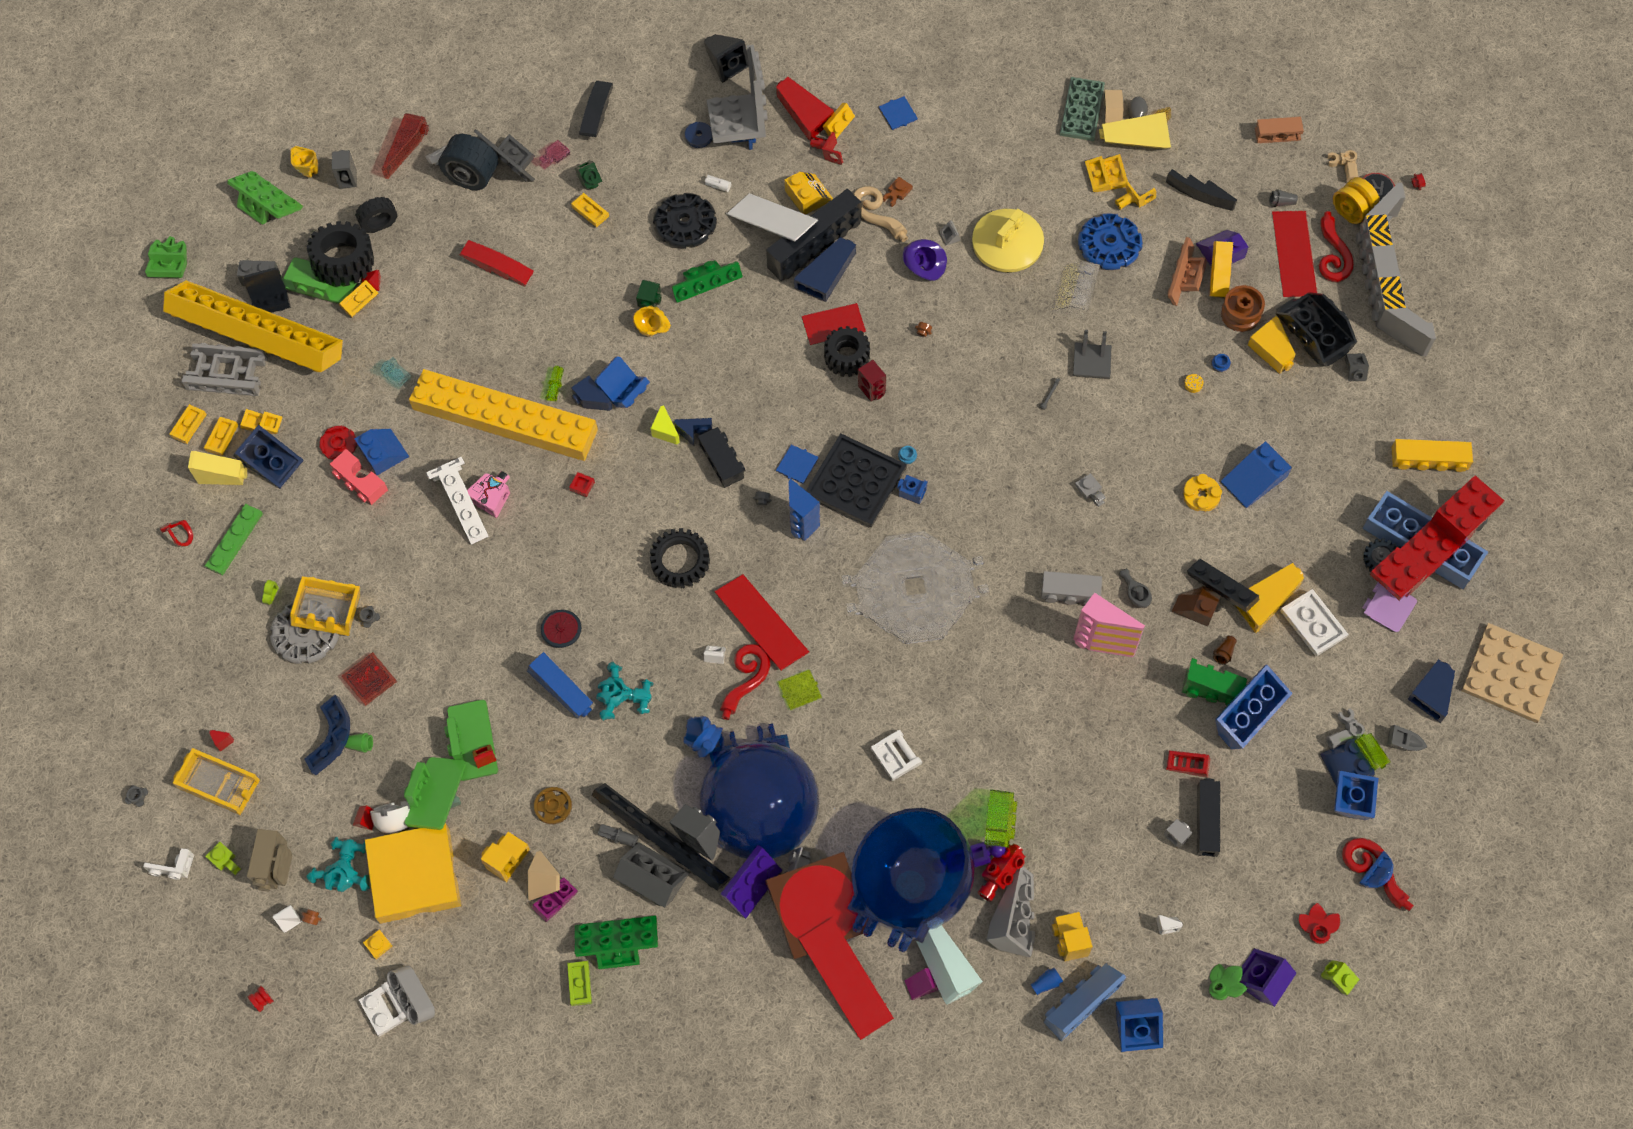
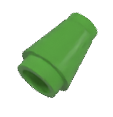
[344,733,373,753]

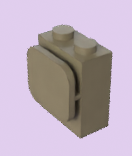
[247,829,292,892]

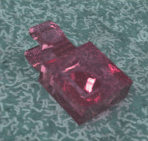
[539,140,570,170]

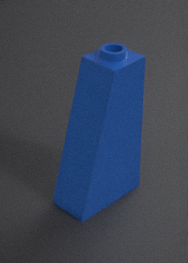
[527,652,593,719]

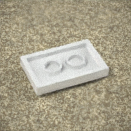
[1280,589,1349,656]

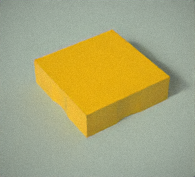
[365,823,461,924]

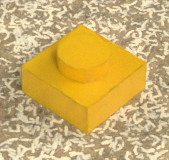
[363,929,393,959]

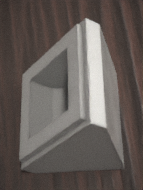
[939,220,960,246]

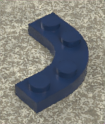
[304,695,350,775]

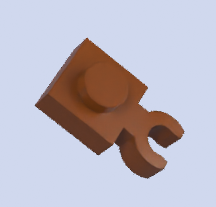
[883,177,913,207]

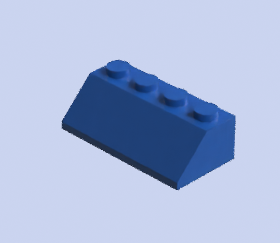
[1215,665,1293,750]

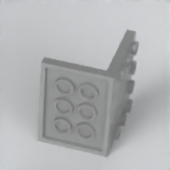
[707,45,768,143]

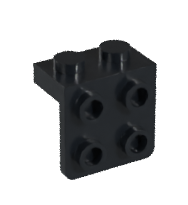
[243,267,291,313]

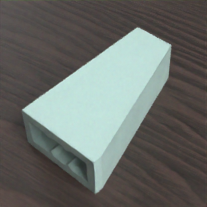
[915,921,983,1005]

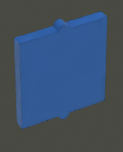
[879,96,918,130]
[776,444,819,484]

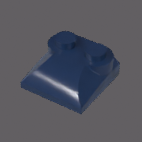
[1320,739,1375,788]

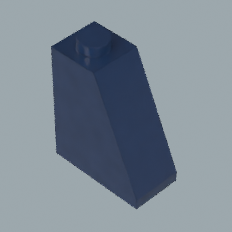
[1408,659,1455,723]

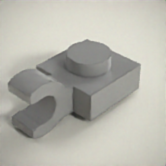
[1075,473,1106,507]

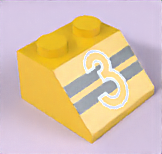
[785,172,833,215]

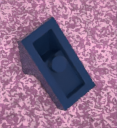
[674,418,713,446]

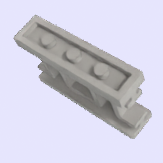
[182,343,268,396]

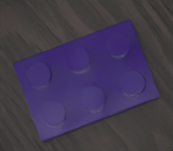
[721,845,782,919]

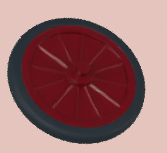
[541,609,582,648]

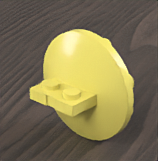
[972,208,1044,272]

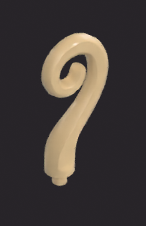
[854,186,908,242]

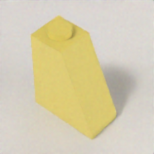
[188,451,248,485]

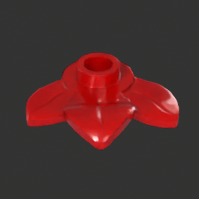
[1299,903,1340,944]

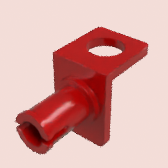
[810,132,843,165]

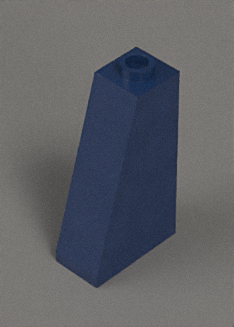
[794,237,856,302]

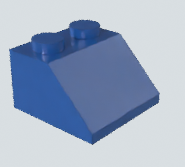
[354,429,409,475]
[1334,771,1379,820]
[1116,998,1163,1052]

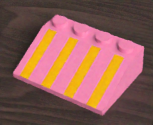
[1073,593,1145,657]

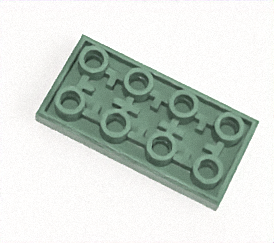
[1060,77,1105,141]

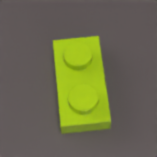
[567,961,592,1006]

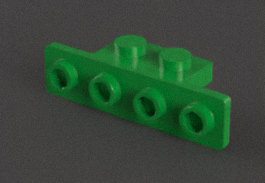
[672,260,743,303]

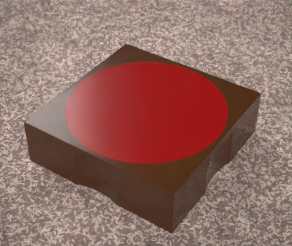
[765,851,872,960]

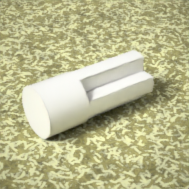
[705,175,731,192]

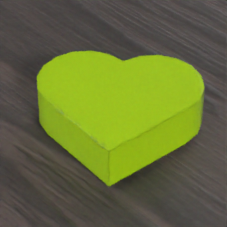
[262,580,279,605]

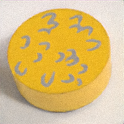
[1184,374,1204,393]

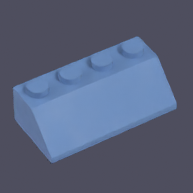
[1044,963,1126,1042]

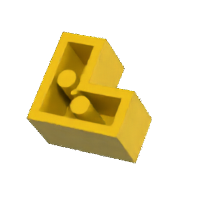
[481,832,530,882]
[1051,912,1093,962]

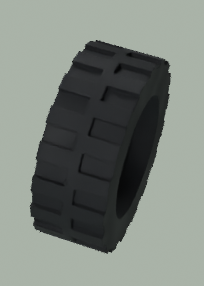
[355,197,398,233]

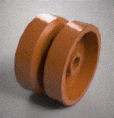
[1221,285,1265,332]

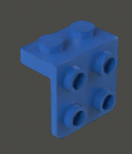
[594,356,650,408]

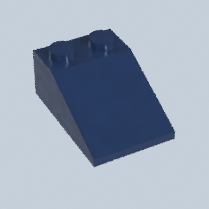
[233,425,304,489]

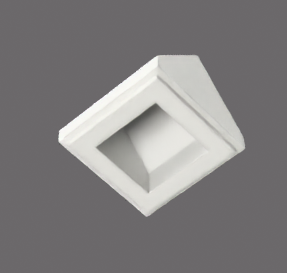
[704,645,726,664]

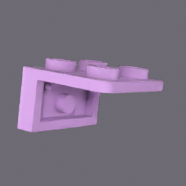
[1362,582,1417,632]

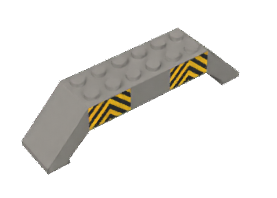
[1356,183,1436,357]

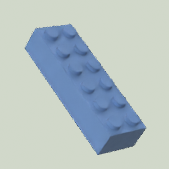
[1362,491,1488,590]

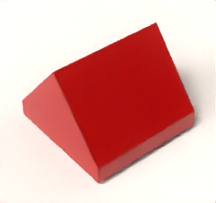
[210,730,234,752]
[472,744,497,768]
[353,805,374,831]

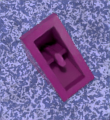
[904,968,939,1000]

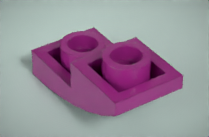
[532,877,578,922]

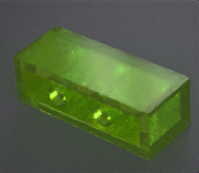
[984,789,1017,848]

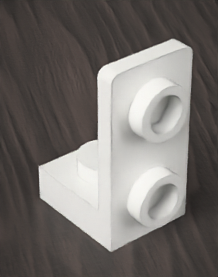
[143,848,194,880]

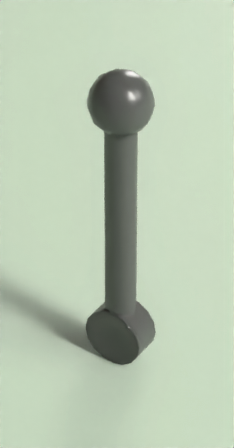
[1040,377,1061,410]

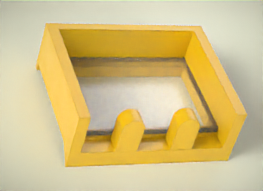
[290,576,360,636]

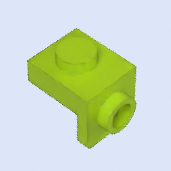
[1321,960,1360,995]

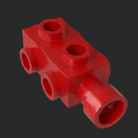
[977,842,1026,902]

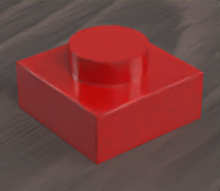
[569,472,595,497]

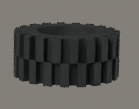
[307,221,374,286]

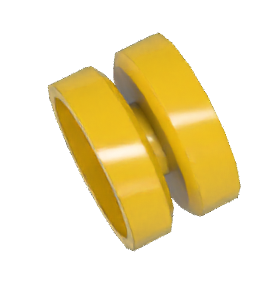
[1333,177,1380,224]

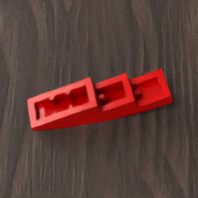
[459,240,534,287]

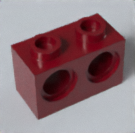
[858,360,886,402]

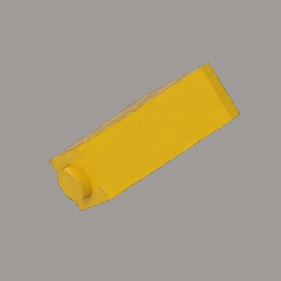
[1248,316,1295,374]

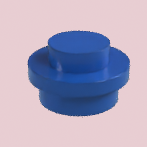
[1212,354,1231,372]

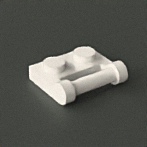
[871,730,922,781]
[359,982,407,1037]

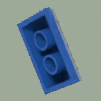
[788,479,820,541]

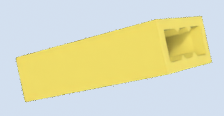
[1099,112,1171,149]

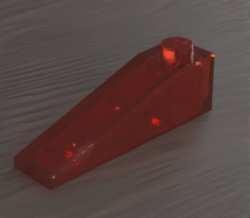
[382,113,429,179]

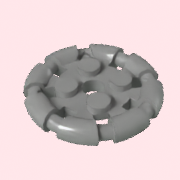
[270,598,340,664]

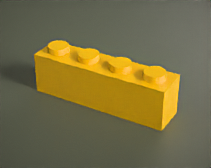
[1391,439,1473,472]

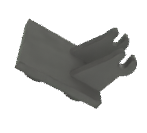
[1073,329,1112,379]

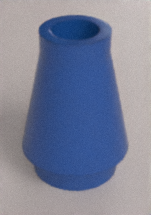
[1030,967,1063,995]

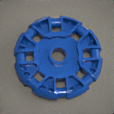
[1078,213,1143,270]

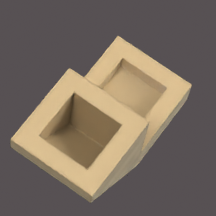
[1104,90,1123,124]

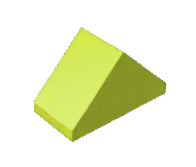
[651,405,680,444]

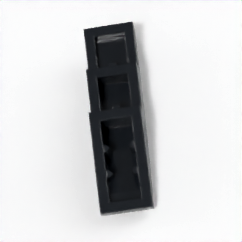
[579,80,613,137]
[1166,169,1237,211]

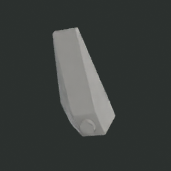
[987,866,1035,957]

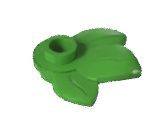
[1209,964,1247,1000]

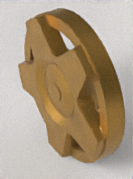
[534,787,572,824]

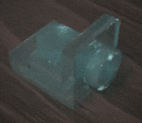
[380,357,412,389]

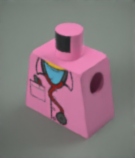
[467,471,510,518]

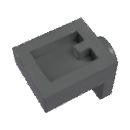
[1345,353,1369,381]

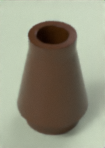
[1213,635,1237,665]

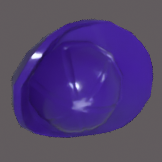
[902,239,947,281]

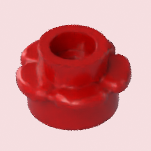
[1411,173,1426,190]

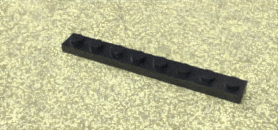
[591,783,730,891]

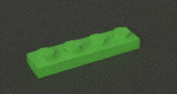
[205,504,263,576]

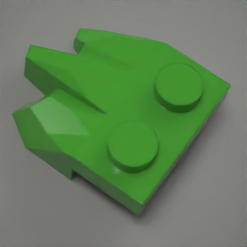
[145,236,187,278]

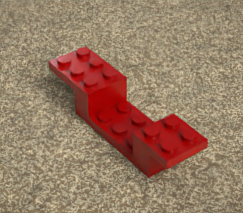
[1370,475,1505,601]

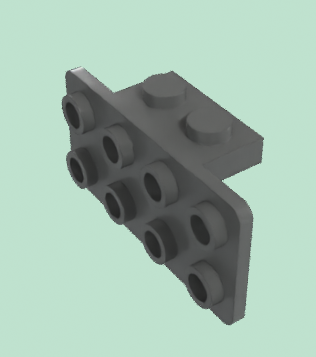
[474,129,535,181]

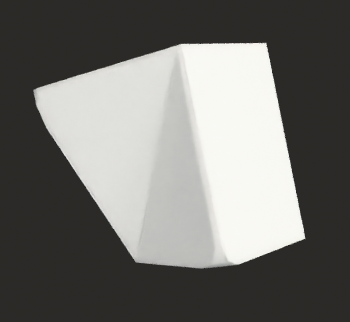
[273,905,302,933]
[1156,915,1183,935]

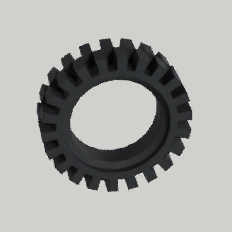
[650,528,710,589]

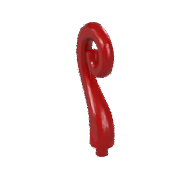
[1319,211,1354,282]
[720,644,770,720]
[1342,838,1414,912]

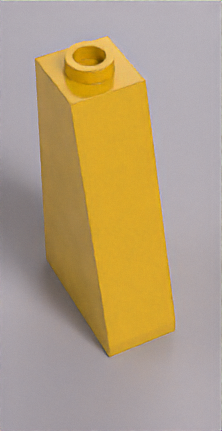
[1235,563,1304,633]

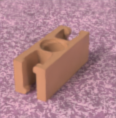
[1255,117,1304,144]

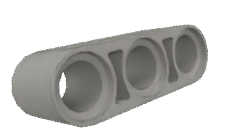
[387,965,435,1025]

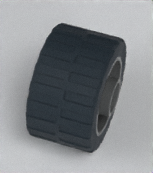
[438,133,499,191]

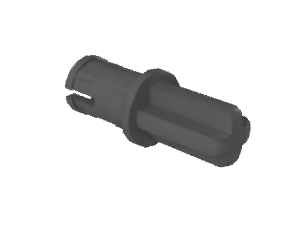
[598,824,639,848]

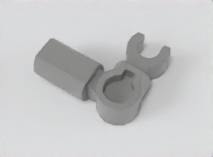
[1326,708,1365,749]

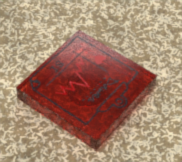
[341,652,397,706]

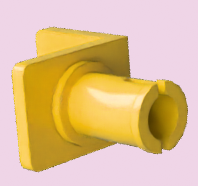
[1115,182,1156,210]

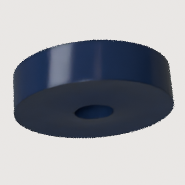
[685,122,713,148]

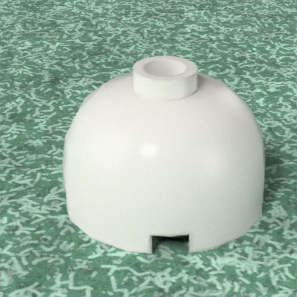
[370,801,410,834]

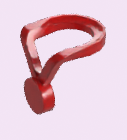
[160,520,193,547]

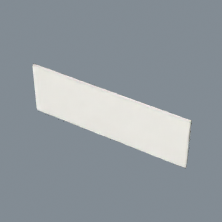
[727,193,818,241]

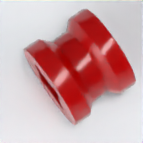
[247,986,274,1012]

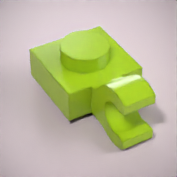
[205,842,241,875]

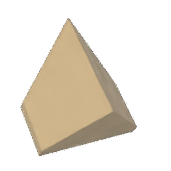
[528,851,560,900]

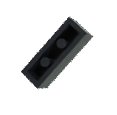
[698,427,746,488]

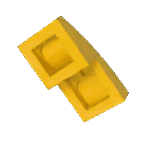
[240,409,283,434]

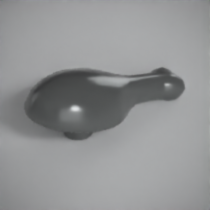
[1128,96,1148,119]
[1119,568,1152,608]

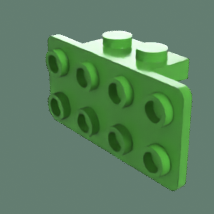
[283,257,360,304]
[444,700,498,781]
[404,757,466,830]

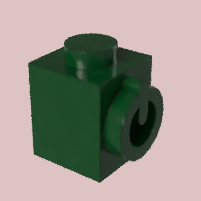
[574,160,603,190]

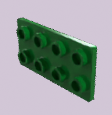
[575,916,658,970]

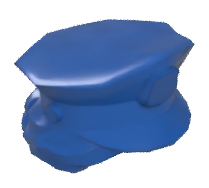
[683,715,723,758]

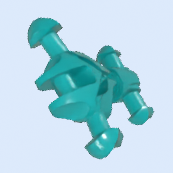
[596,661,654,721]
[306,837,370,892]

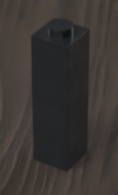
[1197,778,1220,857]

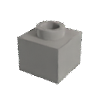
[1164,819,1192,849]

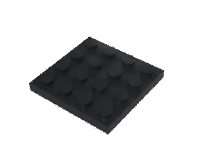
[806,433,907,528]

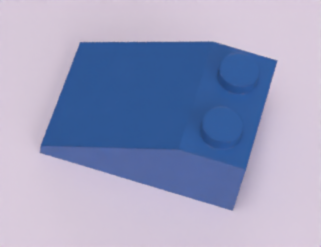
[1221,441,1292,508]

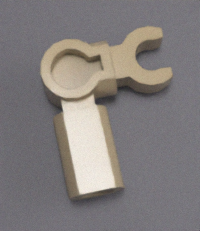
[1328,150,1358,182]

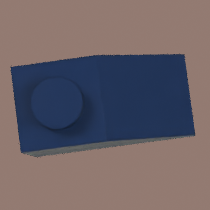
[571,376,612,411]

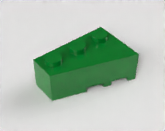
[1182,658,1247,706]

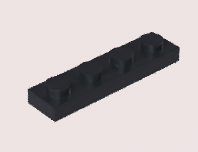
[1187,558,1260,612]

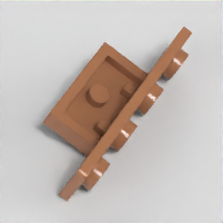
[1168,237,1207,306]

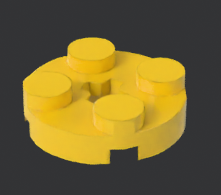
[1183,474,1222,512]

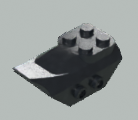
[1275,292,1357,366]

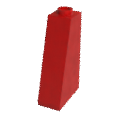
[776,76,834,141]

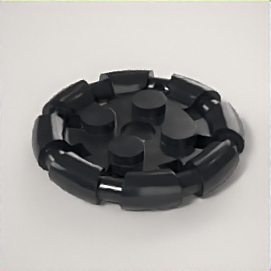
[653,193,717,249]

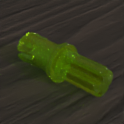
[545,366,564,402]

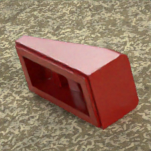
[1166,750,1210,778]

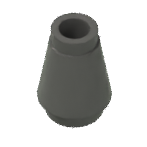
[1269,189,1298,207]

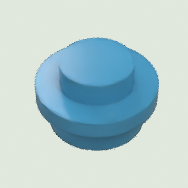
[898,446,917,464]

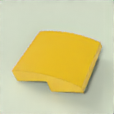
[1085,154,1128,192]

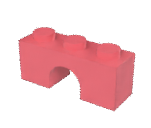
[330,449,388,505]

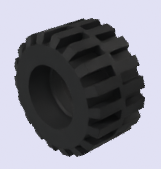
[824,326,870,377]

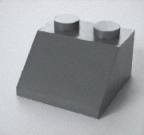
[669,804,720,861]

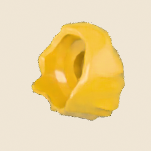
[633,306,671,336]

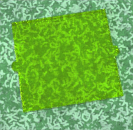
[778,669,822,711]
[1355,733,1391,770]

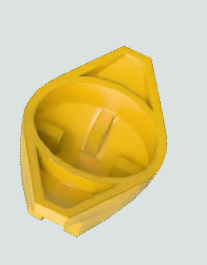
[291,146,318,178]

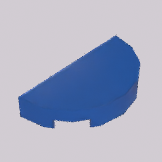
[1359,851,1394,888]

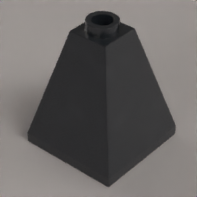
[704,34,748,83]

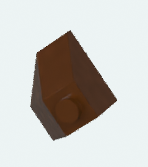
[1172,586,1221,627]

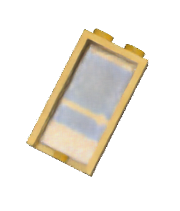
[173,748,260,815]

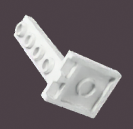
[426,457,489,544]

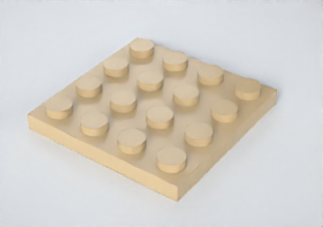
[1461,623,1563,723]

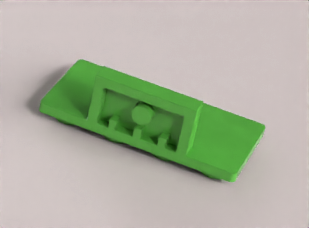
[227,171,303,224]

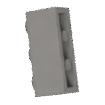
[1041,571,1102,605]

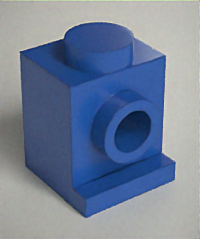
[897,475,928,505]

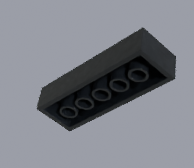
[766,188,862,282]

